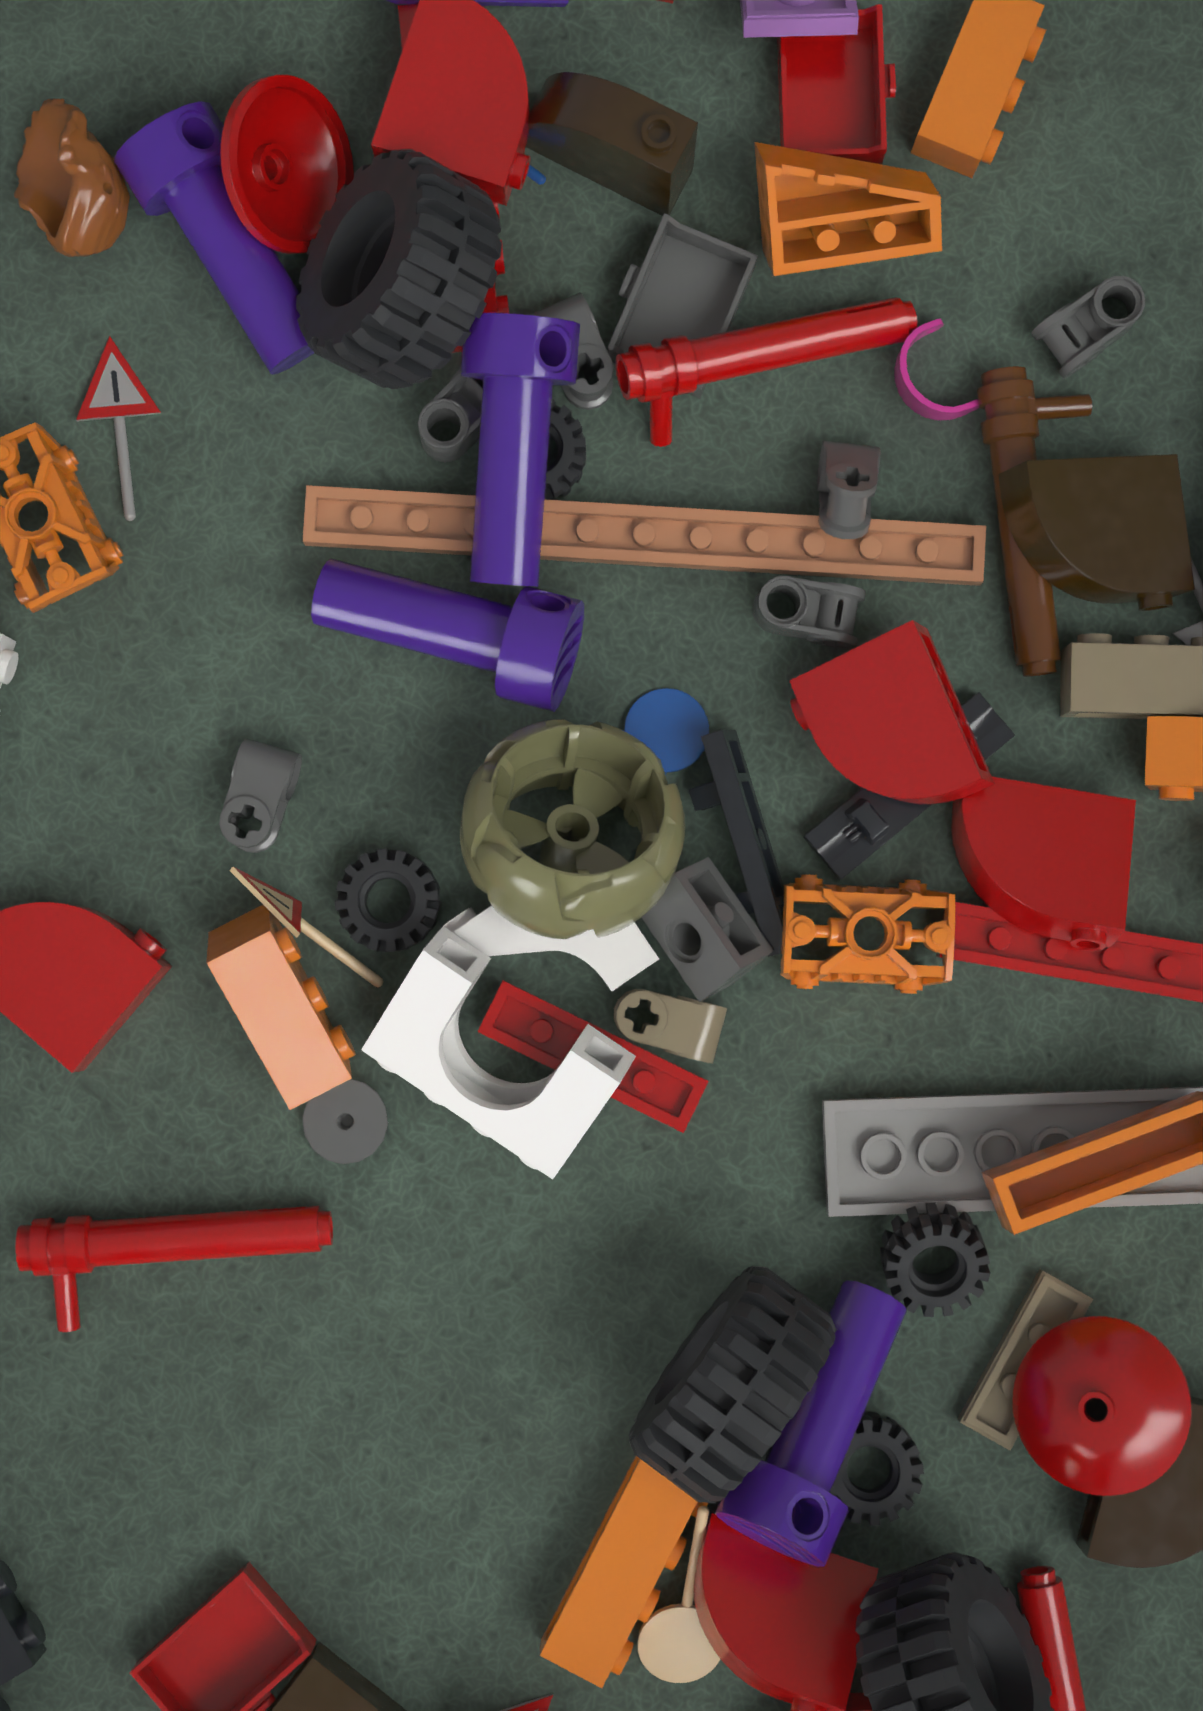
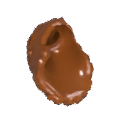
[14,98,130,257]

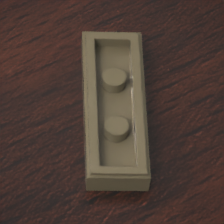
[958,1269,1093,1450]

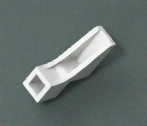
[444,906,660,991]

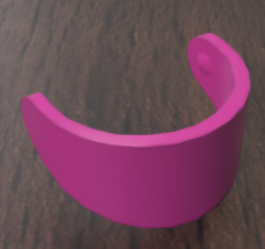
[894,318,979,421]

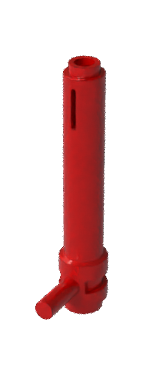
[616,297,917,447]
[15,1206,333,1332]
[1017,1566,1086,1711]

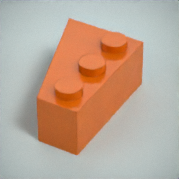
[755,142,942,276]

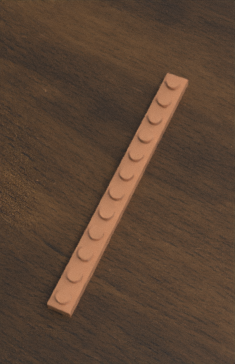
[303,485,986,586]

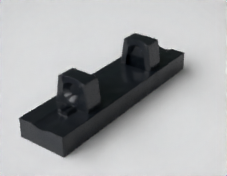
[803,692,1015,881]
[689,729,800,957]

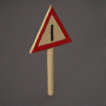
[229,867,383,987]

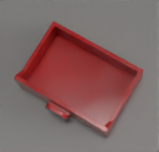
[777,4,896,164]
[129,1562,317,1711]

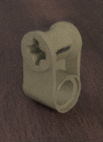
[613,989,727,1064]

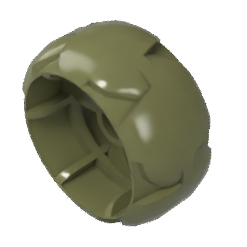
[460,719,685,939]

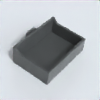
[607,213,758,399]

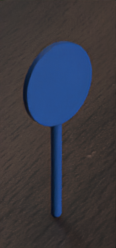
[624,688,709,775]

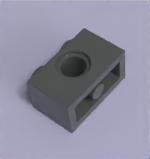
[642,857,774,1002]

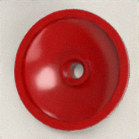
[220,75,354,254]
[1012,1316,1192,1496]

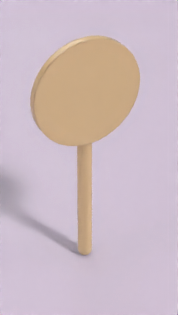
[637,1506,720,1683]

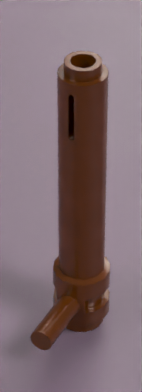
[977,366,1092,677]

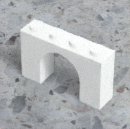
[361,926,636,1180]

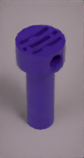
[113,101,314,375]
[461,313,580,587]
[311,558,585,712]
[716,1280,907,1567]

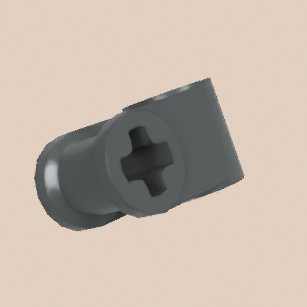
[1031,276,1145,379]
[530,292,613,410]
[418,368,483,463]
[817,441,881,539]
[752,576,866,649]
[219,738,302,853]

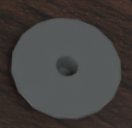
[303,1079,388,1164]

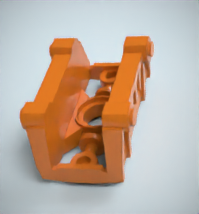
[0,422,124,613]
[780,875,955,994]

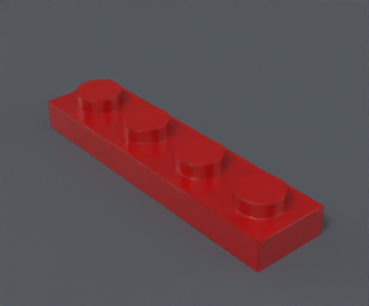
[478,980,709,1133]

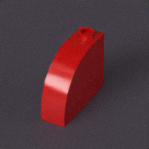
[371,0,531,206]
[789,620,995,804]
[951,777,1136,951]
[0,902,173,1073]
[694,1513,879,1711]

